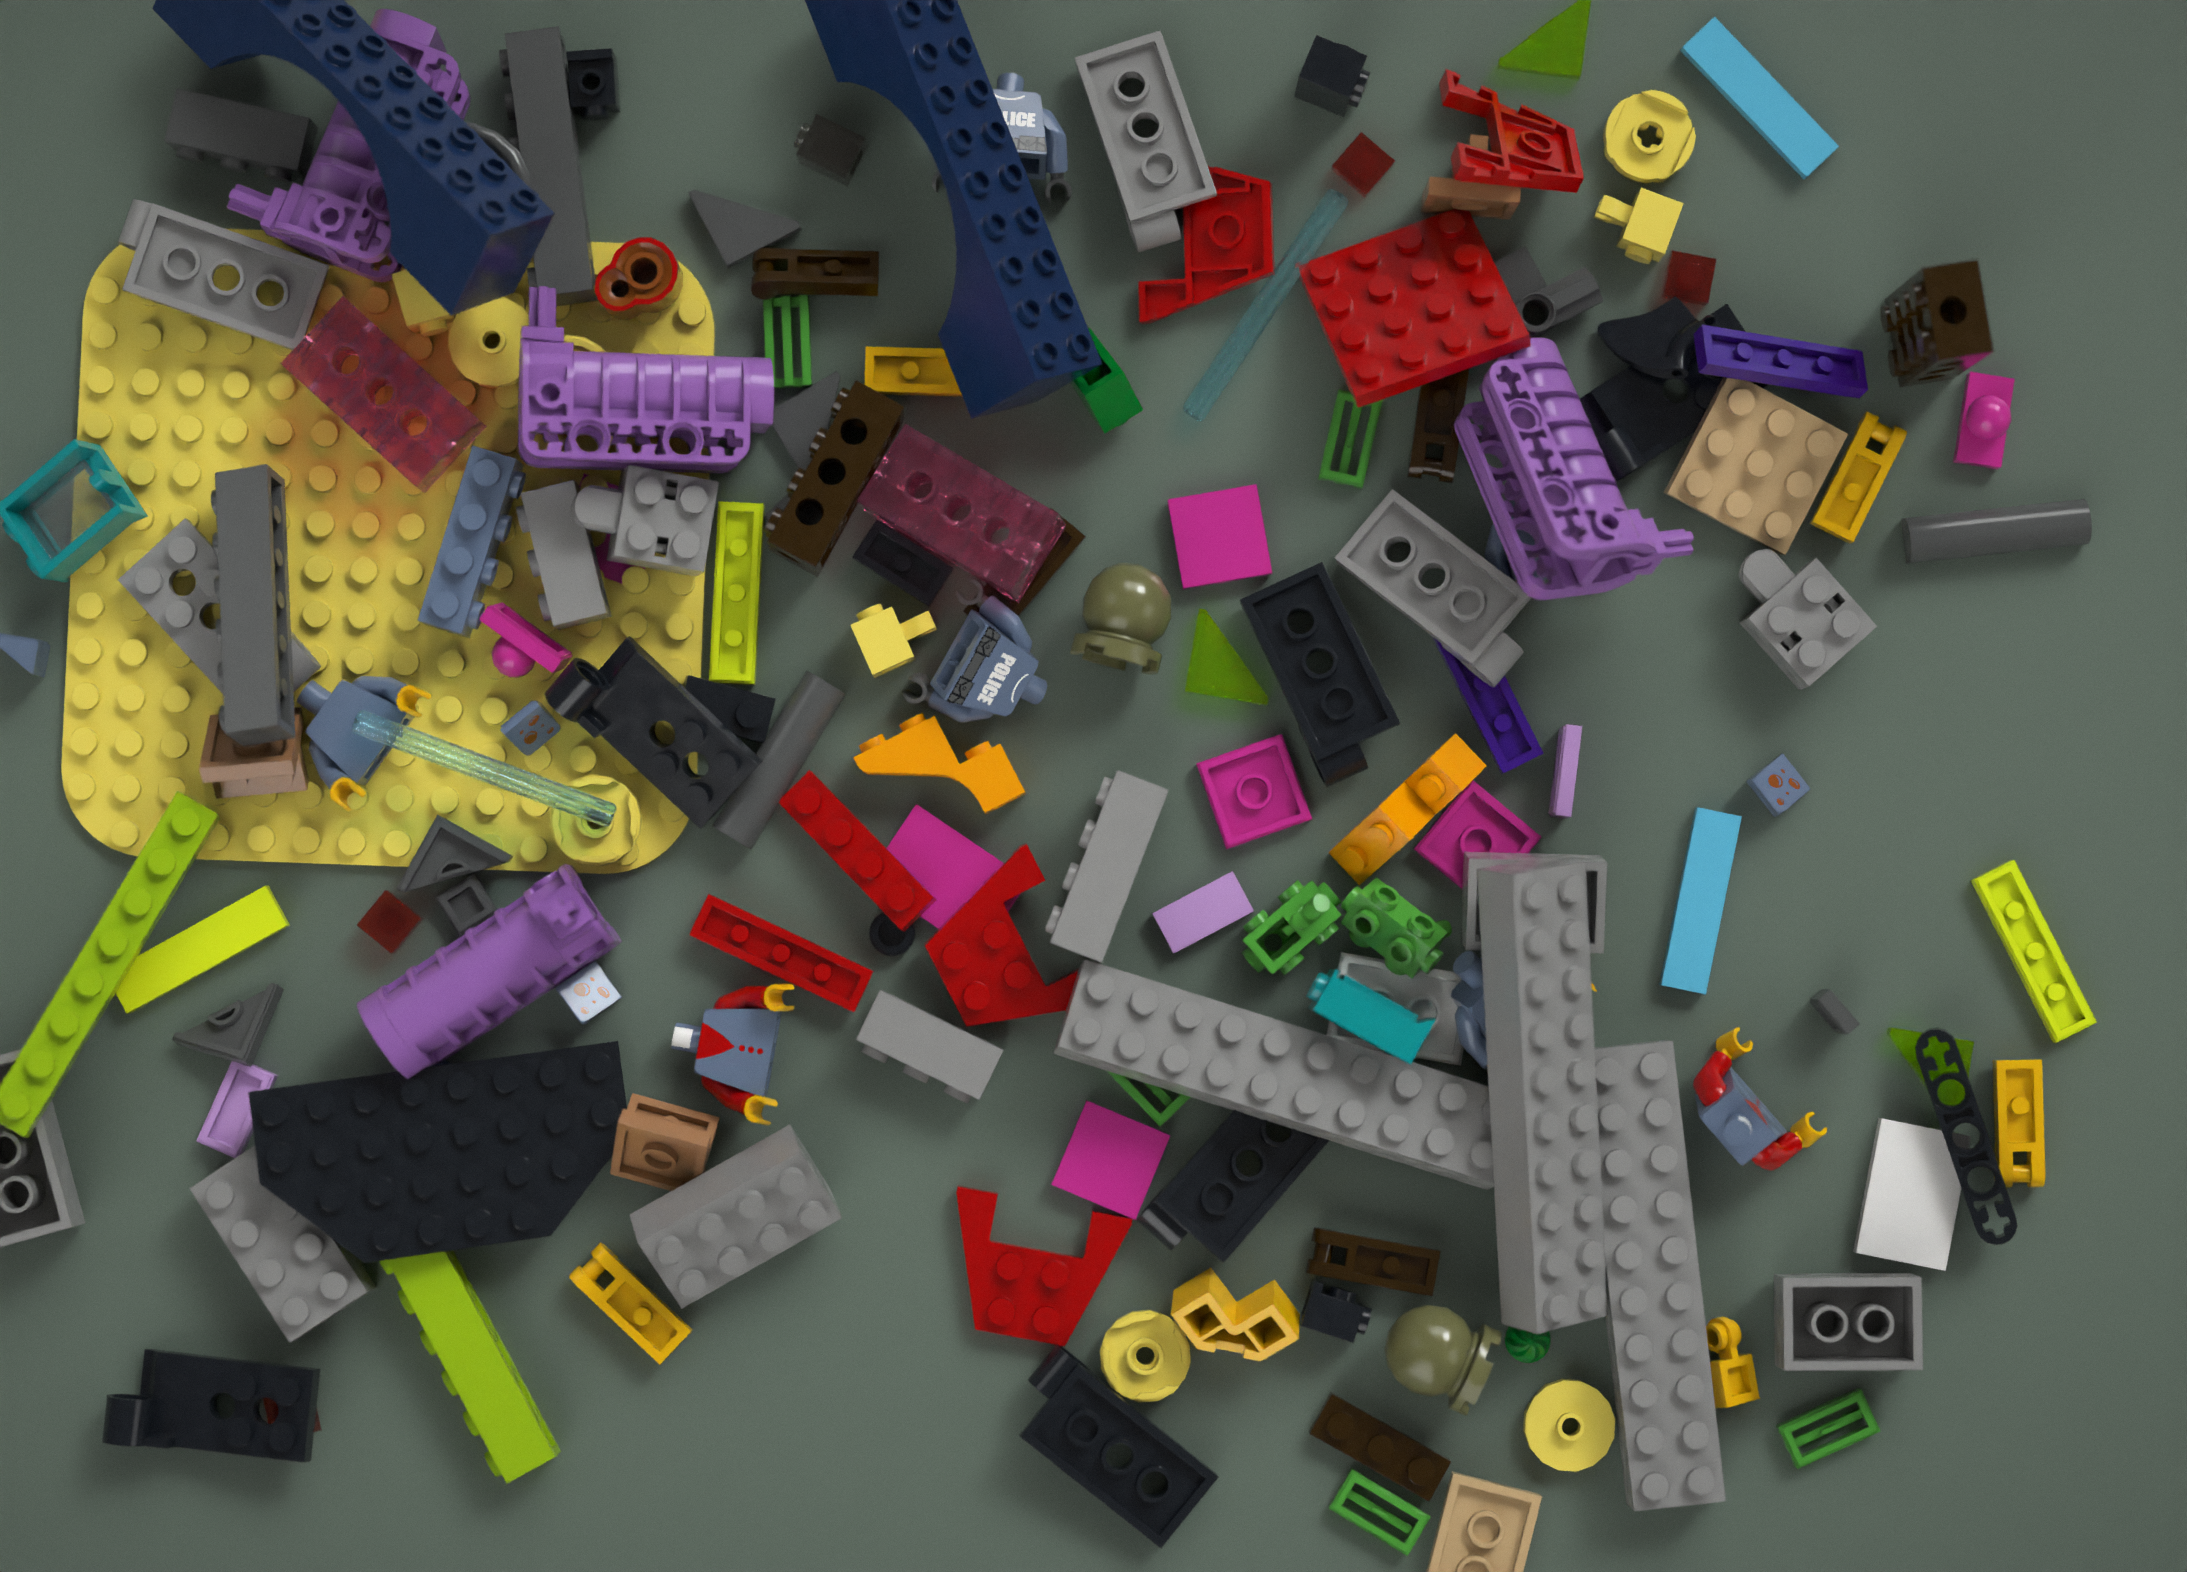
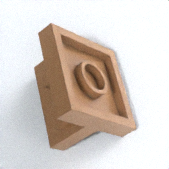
[1421,134,1521,220]
[199,707,309,799]
[610,1093,720,1191]

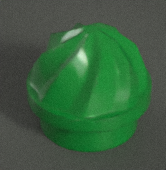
[1504,1326,1551,1363]

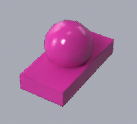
[1953,372,2015,470]
[479,602,573,678]

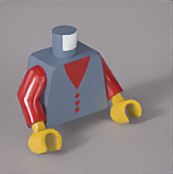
[672,984,794,1126]
[1693,1027,1827,1171]

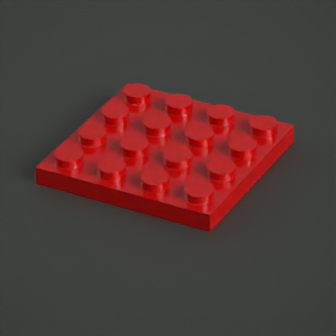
[1296,209,1531,408]

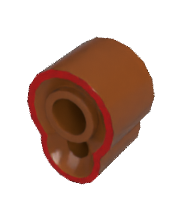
[595,237,683,320]

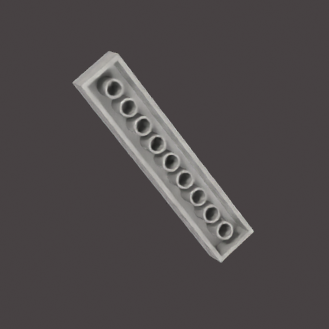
[1477,857,1608,1334]
[1053,959,1494,1190]
[1595,1040,1726,1511]

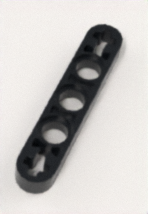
[1915,1027,2017,1245]

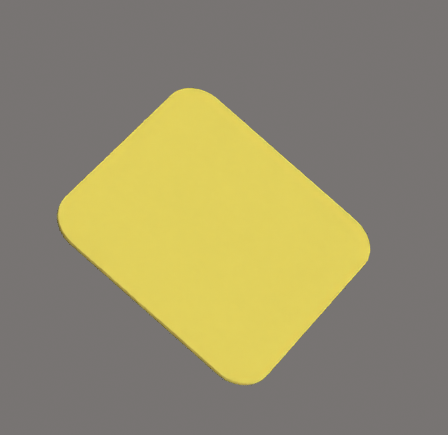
[61,229,715,874]

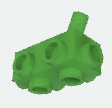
[1341,877,1452,979]
[1241,880,1342,975]

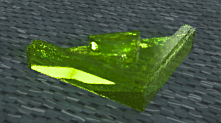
[1497,0,1591,80]
[1185,608,1269,706]
[1887,1027,1974,1125]

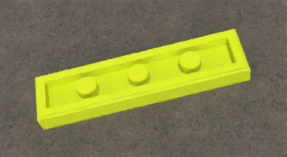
[709,501,765,685]
[1971,860,2097,1043]
[116,885,290,1014]

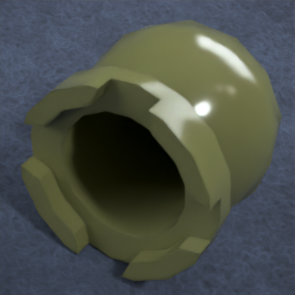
[1070,563,1171,675]
[1384,1305,1502,1416]

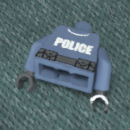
[932,73,1072,204]
[903,578,1047,723]

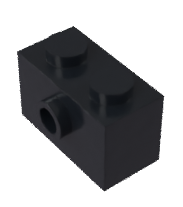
[1294,35,1371,117]

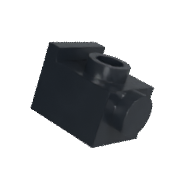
[566,48,620,121]
[1300,1278,1372,1343]

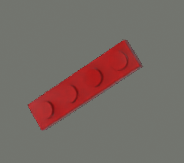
[778,770,936,932]
[689,894,874,1012]

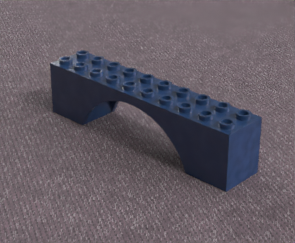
[152,0,555,316]
[805,0,1102,419]

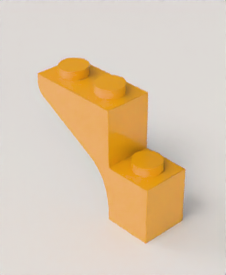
[853,713,1026,814]
[1328,733,1487,885]

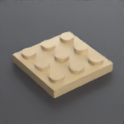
[1664,377,1848,555]

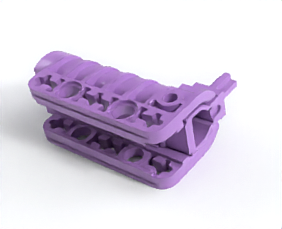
[227,9,471,282]
[518,286,774,473]
[1454,337,1694,600]
[357,864,622,1079]

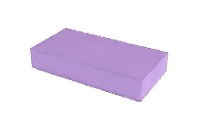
[1548,724,1582,819]
[1152,871,1254,954]
[196,1061,278,1158]

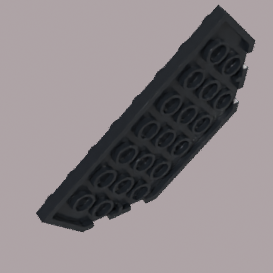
[248,1041,627,1263]

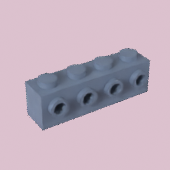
[418,445,526,638]

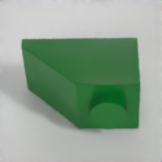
[1070,327,1143,433]

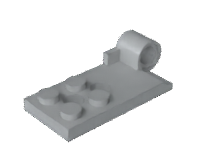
[1075,30,1217,253]
[118,199,329,353]
[1334,489,1531,688]
[118,518,321,694]

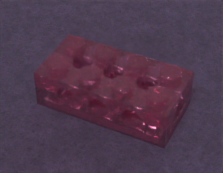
[280,296,486,493]
[857,424,1066,603]

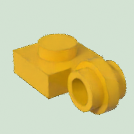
[1706,1316,1760,1408]

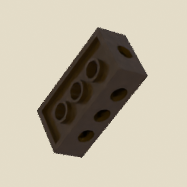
[1880,259,1994,388]
[764,380,904,577]

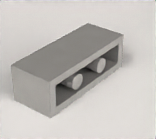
[516,480,612,630]
[856,990,1004,1103]

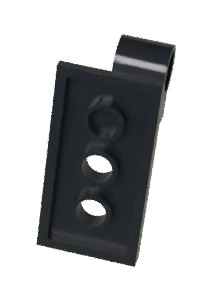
[1580,304,1769,482]
[1240,562,1400,788]
[545,636,762,829]
[1136,1110,1329,1263]
[1019,1344,1219,1548]
[102,1349,320,1463]

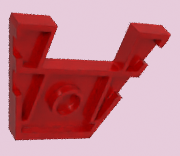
[1439,69,1584,193]
[1138,166,1275,324]
[924,843,1079,1027]
[956,1186,1133,1346]

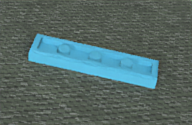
[1680,16,1839,180]
[1659,807,1742,995]

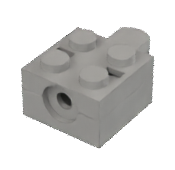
[571,465,719,577]
[1738,549,1877,690]

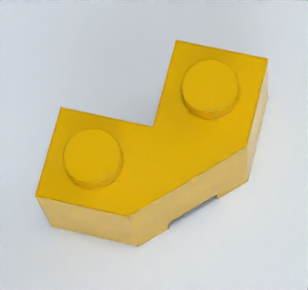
[1171,1267,1300,1361]

